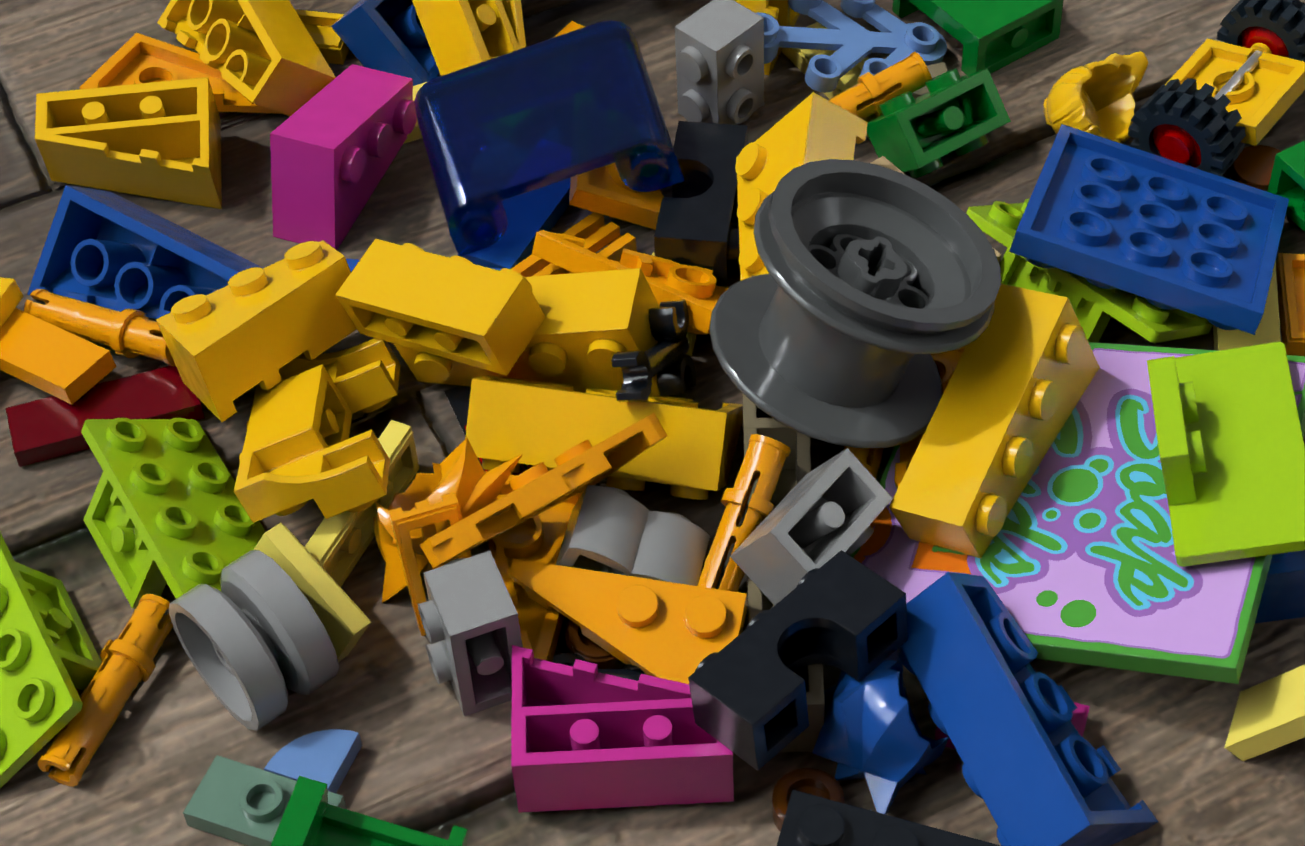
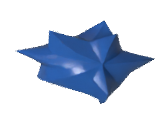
[812,651,949,815]

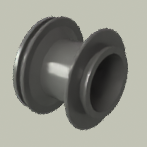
[709,159,1001,448]

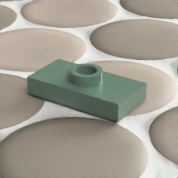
[183,755,347,846]

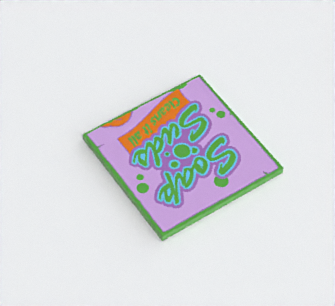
[850,342,1305,684]

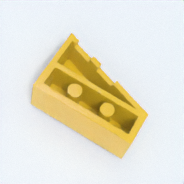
[412,0,528,97]
[35,77,222,209]
[156,240,357,422]

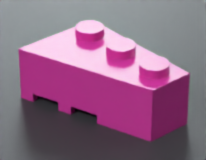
[270,64,418,250]
[511,645,734,813]

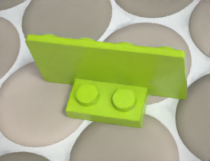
[966,199,1213,343]
[1147,342,1305,567]
[81,418,266,609]
[0,532,102,788]

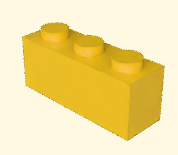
[335,239,546,376]

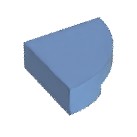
[264,729,362,793]

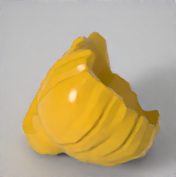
[1043,51,1148,144]

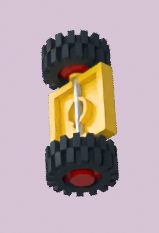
[1128,0,1305,177]

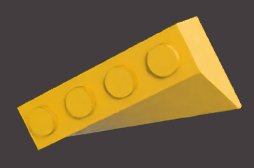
[157,0,336,116]
[465,375,743,500]

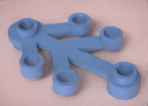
[756,0,947,93]

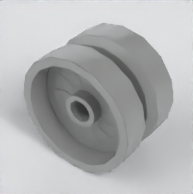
[169,550,339,731]

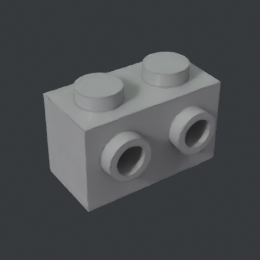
[675,0,764,125]
[730,448,893,605]
[418,551,523,717]

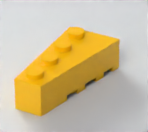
[735,92,868,281]
[394,268,669,401]
[889,284,1100,558]

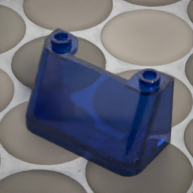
[414,20,684,256]

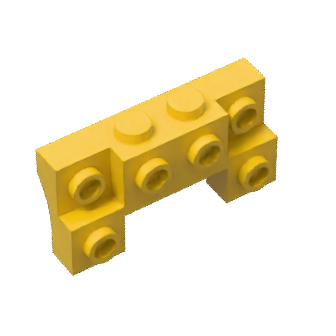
[233,338,401,523]

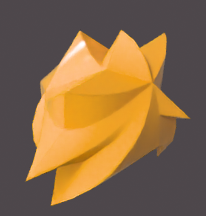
[373,438,523,603]

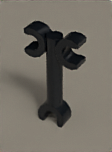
[611,300,696,402]

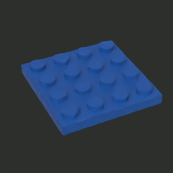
[1009,124,1289,335]

